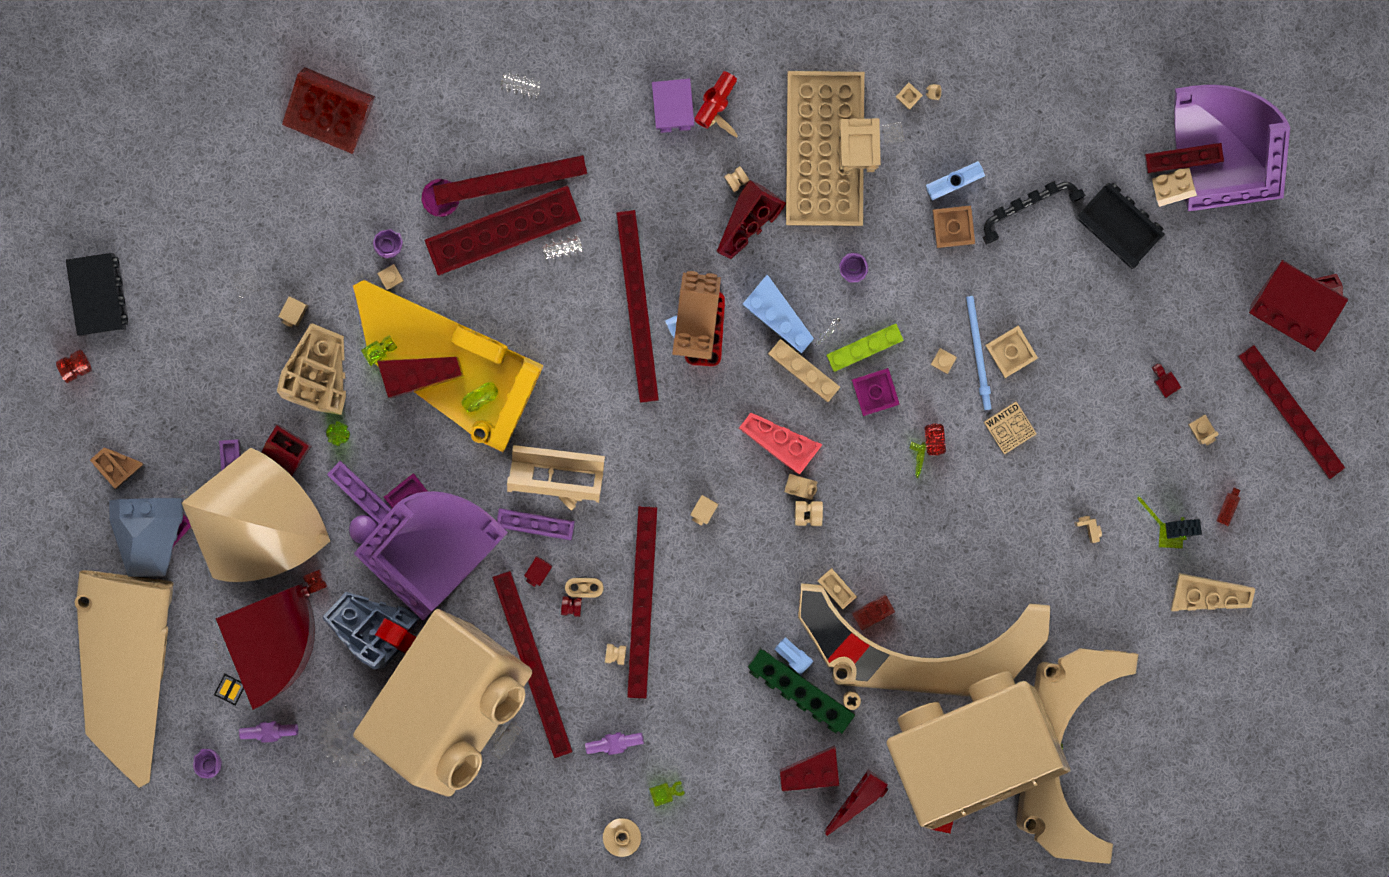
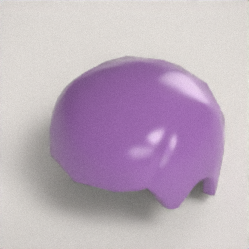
[373,229,403,258]
[839,253,868,283]
[349,515,379,544]
[193,749,222,778]

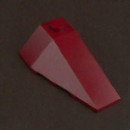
[716,180,786,259]
[824,769,888,836]

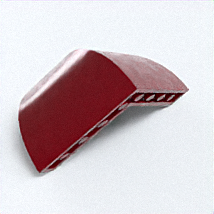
[215,583,315,710]

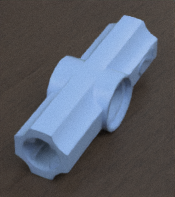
[925,161,985,200]

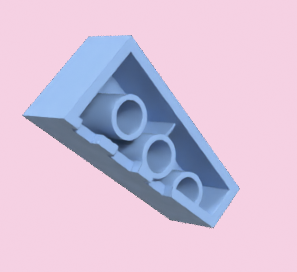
[742,275,814,354]

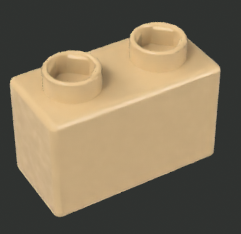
[353,609,532,797]
[887,672,1071,829]

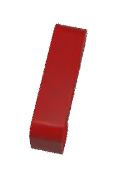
[685,292,725,367]
[375,618,416,654]

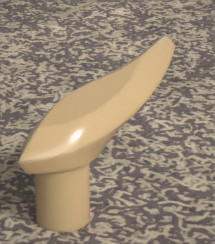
[709,113,738,138]

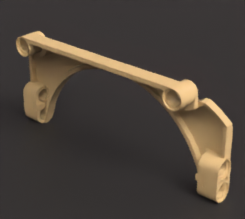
[1016,648,1139,864]

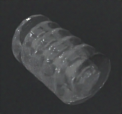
[499,68,542,101]
[542,232,584,264]

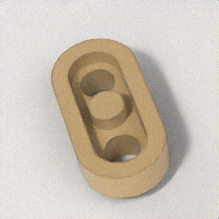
[565,578,604,598]

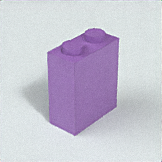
[652,79,694,133]

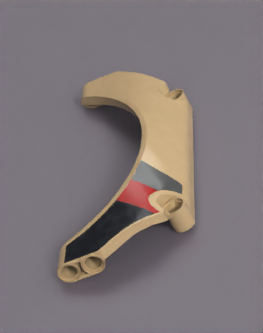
[798,583,1050,697]

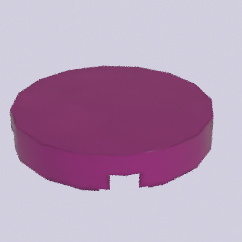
[421,179,459,217]

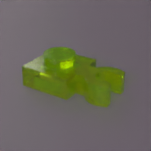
[361,335,397,366]
[649,781,685,807]

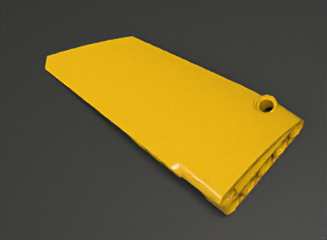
[353,280,544,452]

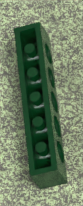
[747,648,855,734]

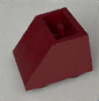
[261,425,312,477]

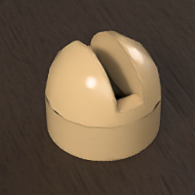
[926,84,942,100]

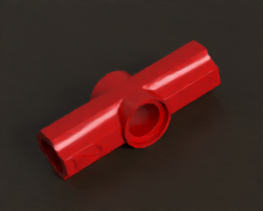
[694,71,737,129]

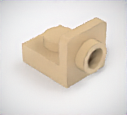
[1188,415,1219,446]

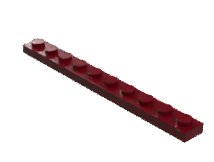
[616,210,659,403]
[627,506,658,699]
[492,571,573,758]

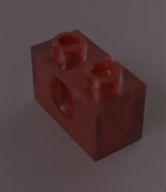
[851,594,895,631]

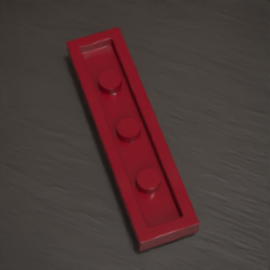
[1144,143,1224,173]

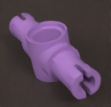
[239,721,298,743]
[585,732,644,755]

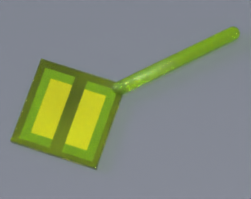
[1137,497,1184,549]

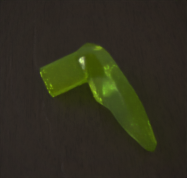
[909,442,926,478]

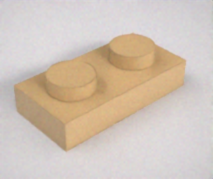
[817,568,857,609]

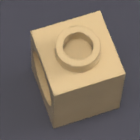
[278,296,308,327]
[690,495,718,526]

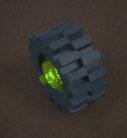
[1165,517,1202,540]

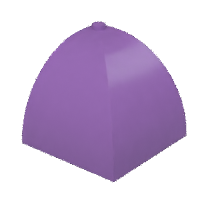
[1174,85,1290,211]
[354,491,508,620]

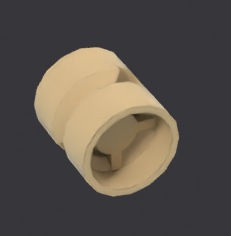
[795,501,823,526]

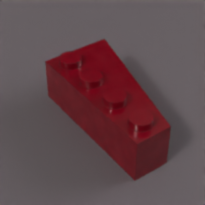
[377,357,464,399]

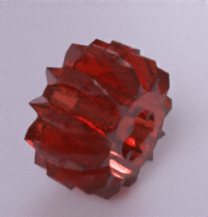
[925,423,946,456]

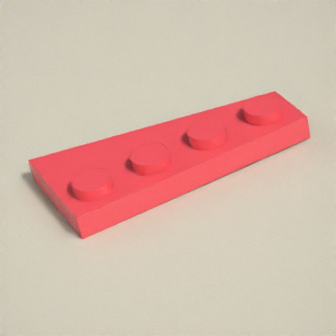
[738,413,823,475]

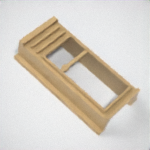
[507,445,605,503]

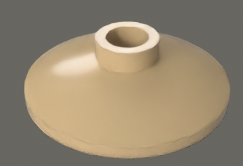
[603,818,641,857]

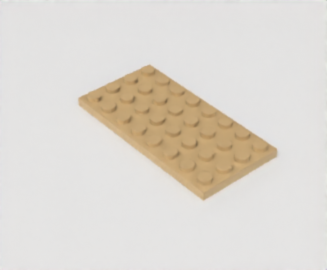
[786,71,865,226]

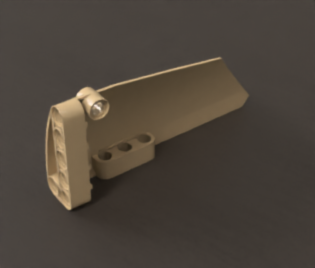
[75,570,174,788]

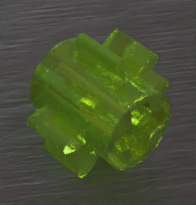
[326,421,350,446]

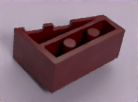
[779,745,839,791]

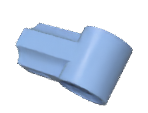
[775,637,814,675]

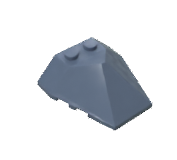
[109,498,183,577]
[323,592,419,669]

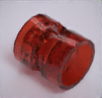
[56,349,92,383]

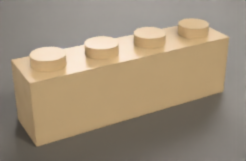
[768,339,840,402]

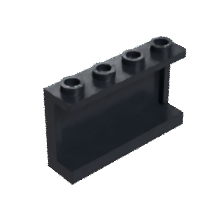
[1075,182,1165,269]
[66,253,128,336]

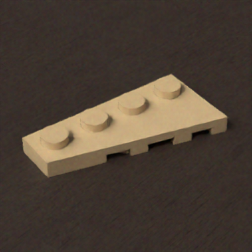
[1171,573,1255,611]

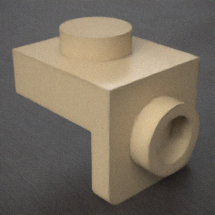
[784,474,817,500]
[1074,516,1102,543]

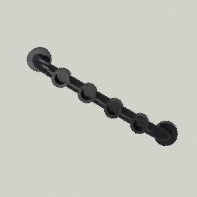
[982,181,1086,245]

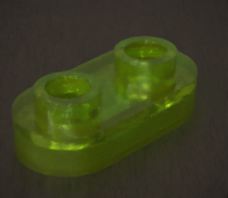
[462,382,498,412]

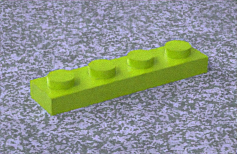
[826,323,904,372]

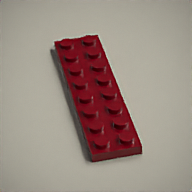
[424,185,582,276]

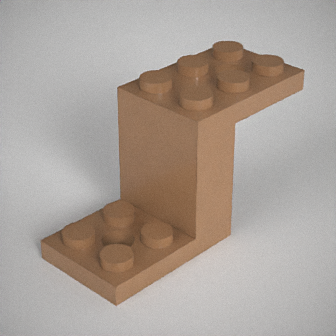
[672,271,721,359]

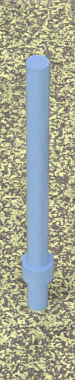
[966,296,992,410]

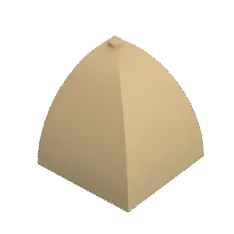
[182,448,330,582]

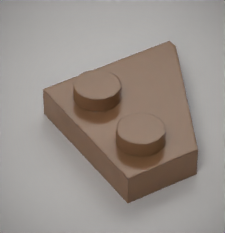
[90,447,144,489]

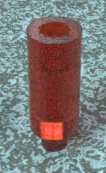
[1216,487,1241,526]

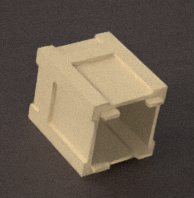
[839,118,881,173]

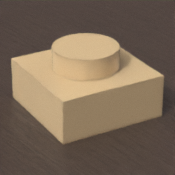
[895,83,923,110]
[377,264,404,290]
[931,348,957,374]

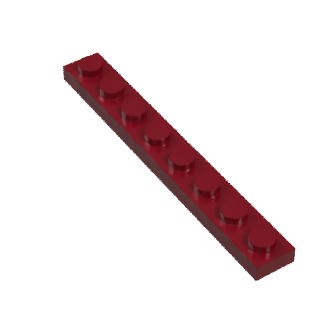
[433,155,587,206]
[1237,345,1345,479]

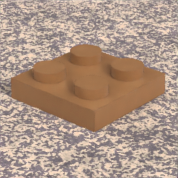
[932,206,975,248]

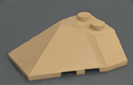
[277,323,346,415]

